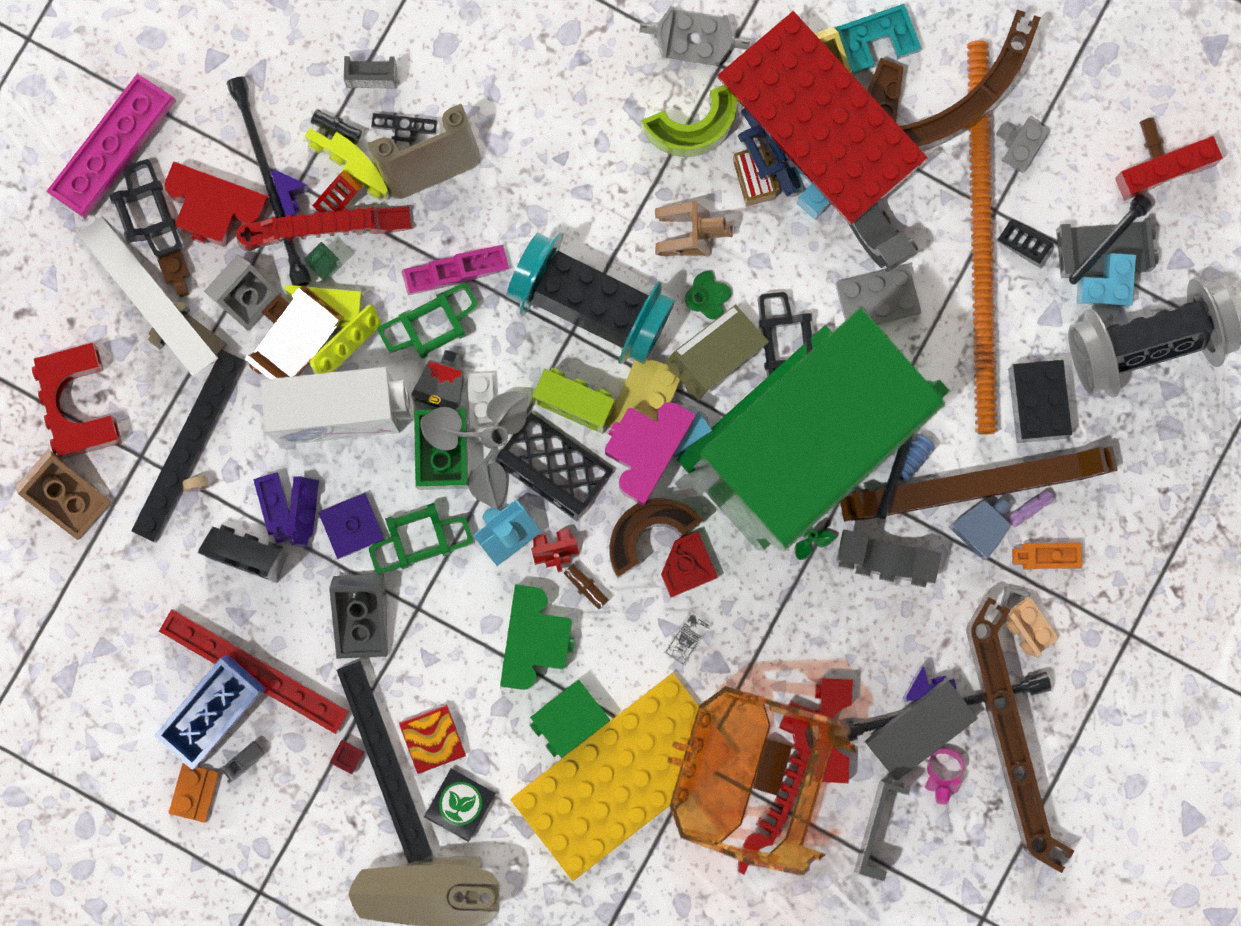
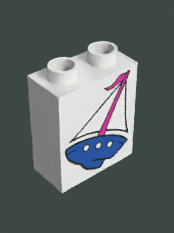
[260,367,411,446]

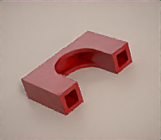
[32,343,122,459]

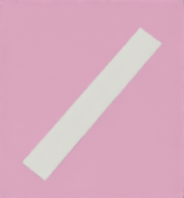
[77,217,218,376]

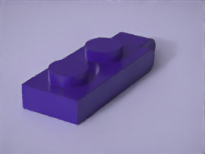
[253,472,290,544]
[287,476,319,548]

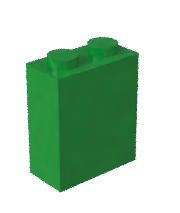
[529,680,610,759]

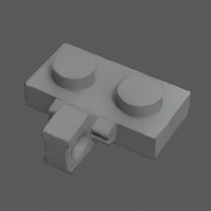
[996,117,1050,173]

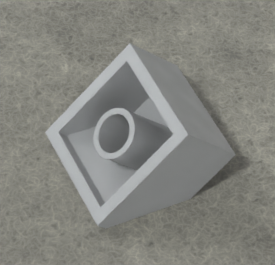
[204,254,281,331]

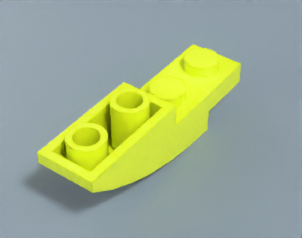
[305,128,390,201]

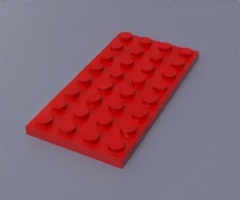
[717,10,928,226]

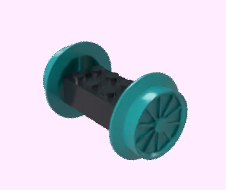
[506,232,675,365]

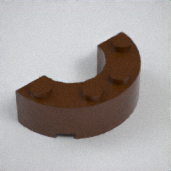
[609,498,703,580]

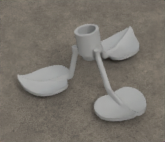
[420,392,529,509]

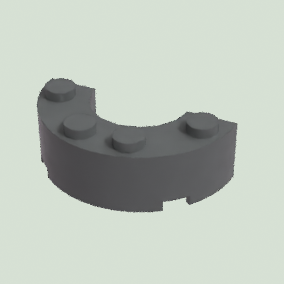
[848,203,918,272]
[836,529,942,588]

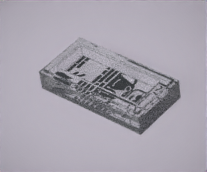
[663,609,713,666]

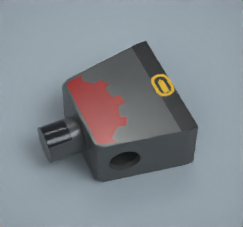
[411,350,464,409]

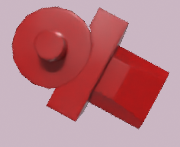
[531,528,580,573]

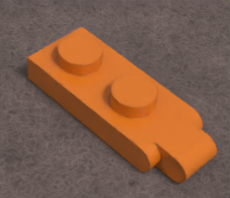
[1012,542,1082,570]

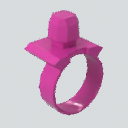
[925,748,965,805]

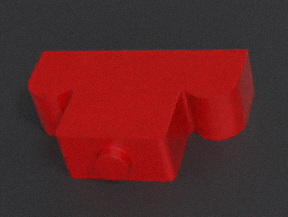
[164,161,270,247]

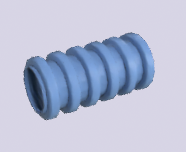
[891,434,936,481]

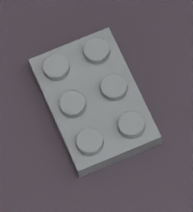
[835,264,922,325]

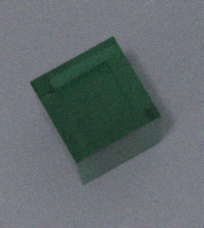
[304,241,342,282]

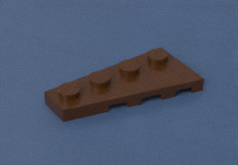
[867,58,904,122]

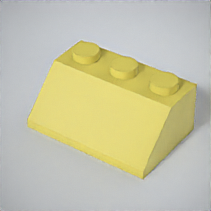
[606,359,681,427]

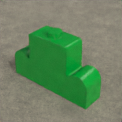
[500,584,575,690]

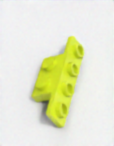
[309,304,382,374]

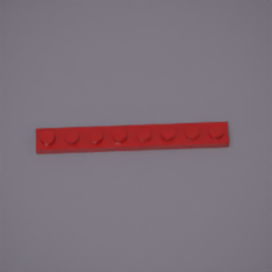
[158,609,350,734]

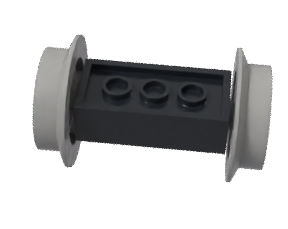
[1068,278,1241,398]

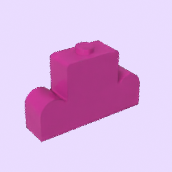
[605,402,696,506]

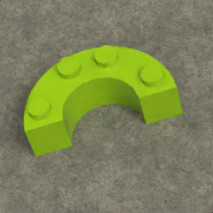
[640,85,737,157]

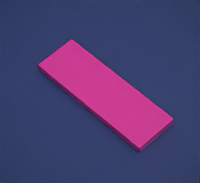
[46,73,177,219]

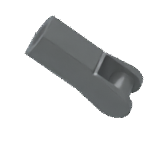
[219,740,265,784]

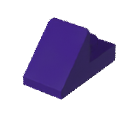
[271,170,310,217]
[903,665,957,702]

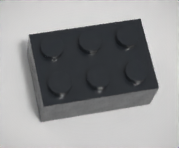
[1008,359,1072,443]

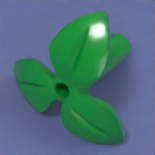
[794,528,835,560]

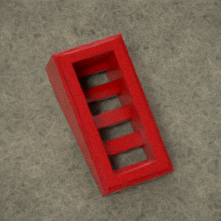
[312,170,363,213]

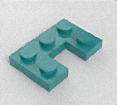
[834,3,922,75]

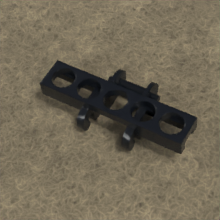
[371,112,438,146]

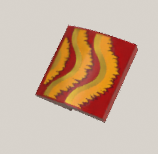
[399,704,466,774]

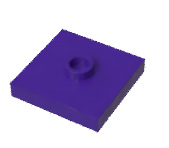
[318,493,385,560]

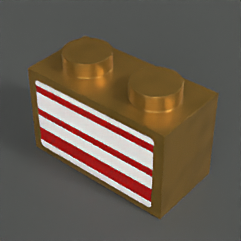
[733,146,779,207]

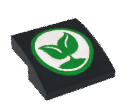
[424,768,496,842]

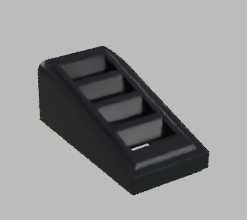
[997,220,1054,269]

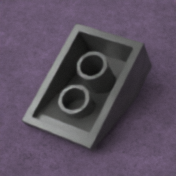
[329,574,388,659]

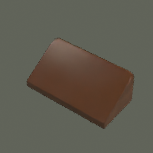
[752,739,791,796]

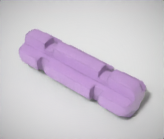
[1007,490,1054,527]

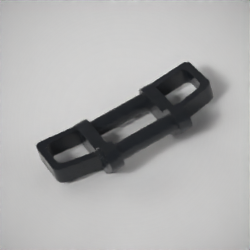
[109,159,183,259]
[757,292,813,377]

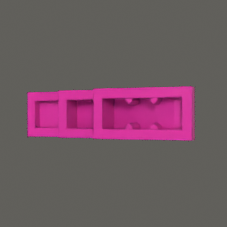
[401,245,509,295]

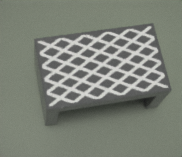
[344,56,397,89]

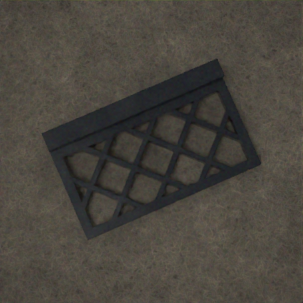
[495,412,613,521]

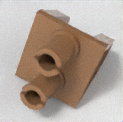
[655,201,733,256]

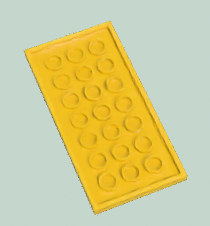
[510,673,736,882]

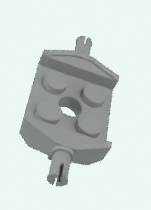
[639,6,750,66]

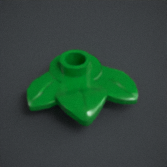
[684,271,732,320]

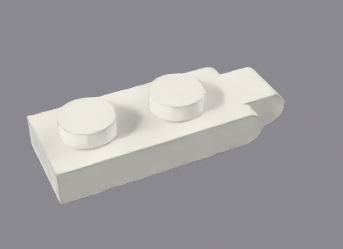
[467,373,495,442]

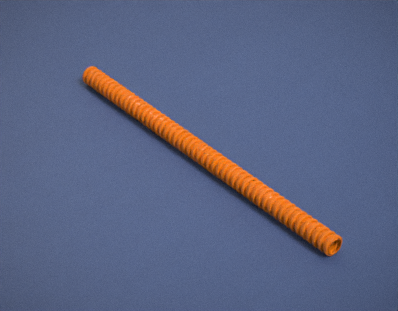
[967,40,998,435]

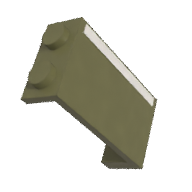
[665,304,769,401]

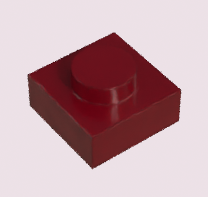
[329,740,365,775]

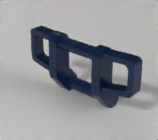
[738,108,804,197]

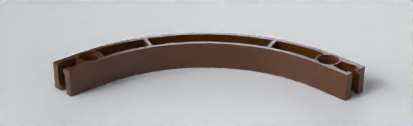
[899,9,1041,152]

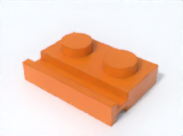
[168,763,220,823]

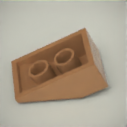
[15,448,111,540]

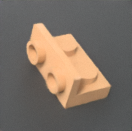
[1005,597,1059,658]

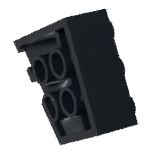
[197,524,288,583]

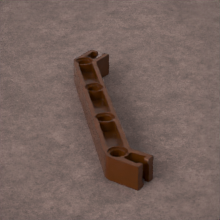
[840,446,1118,522]
[966,597,1074,873]

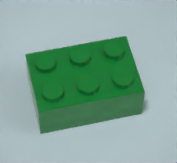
[414,409,469,490]

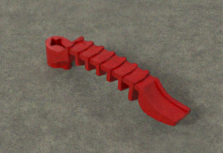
[236,206,412,251]
[737,700,814,875]

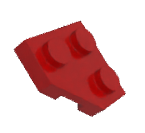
[661,531,718,598]

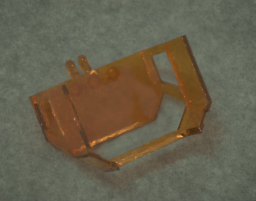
[667,686,856,876]

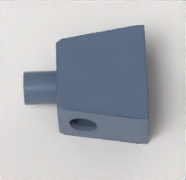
[948,497,1012,560]

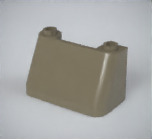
[368,104,481,199]

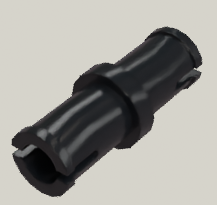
[311,109,362,145]

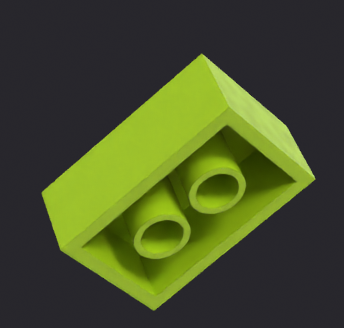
[532,368,615,434]

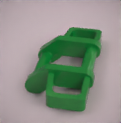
[377,282,478,359]
[369,503,473,574]

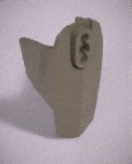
[348,856,500,926]

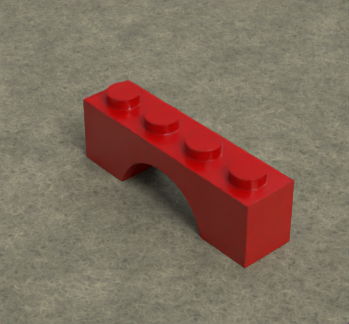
[1115,136,1223,201]
[811,678,853,784]

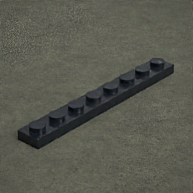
[131,350,246,543]
[336,661,433,864]

